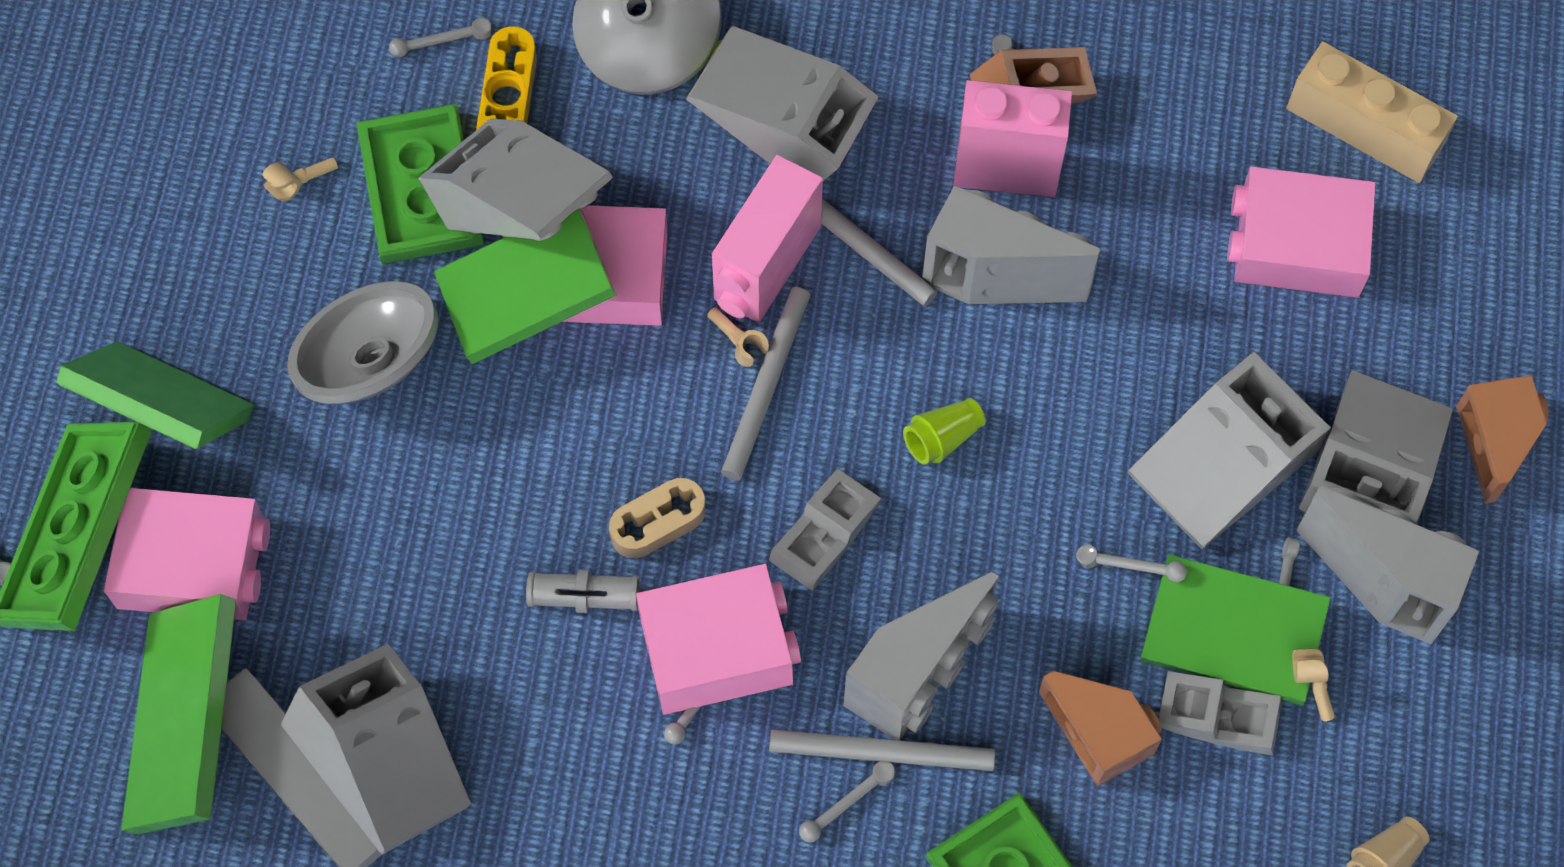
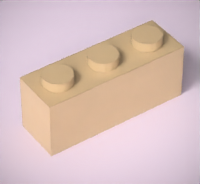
[1286,41,1458,184]

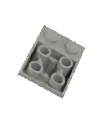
[686,26,879,181]
[419,119,613,241]
[922,185,1101,304]
[1128,352,1331,550]
[1298,370,1453,525]
[1296,485,1479,644]
[843,572,1000,741]
[280,644,471,855]

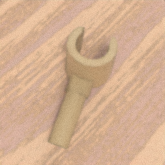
[263,157,338,202]
[707,307,769,367]
[1292,649,1335,721]

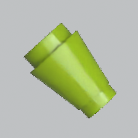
[903,398,986,465]

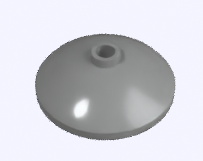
[572,0,722,95]
[287,281,439,404]

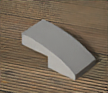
[769,468,881,591]
[1158,671,1282,756]

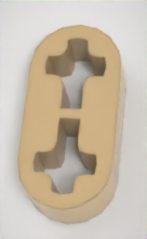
[609,478,706,558]

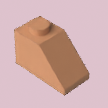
[969,47,1097,104]
[1456,375,1549,504]
[1039,671,1162,787]

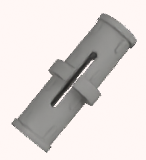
[526,569,640,613]

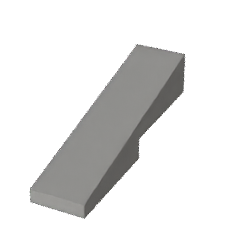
[221,668,381,867]

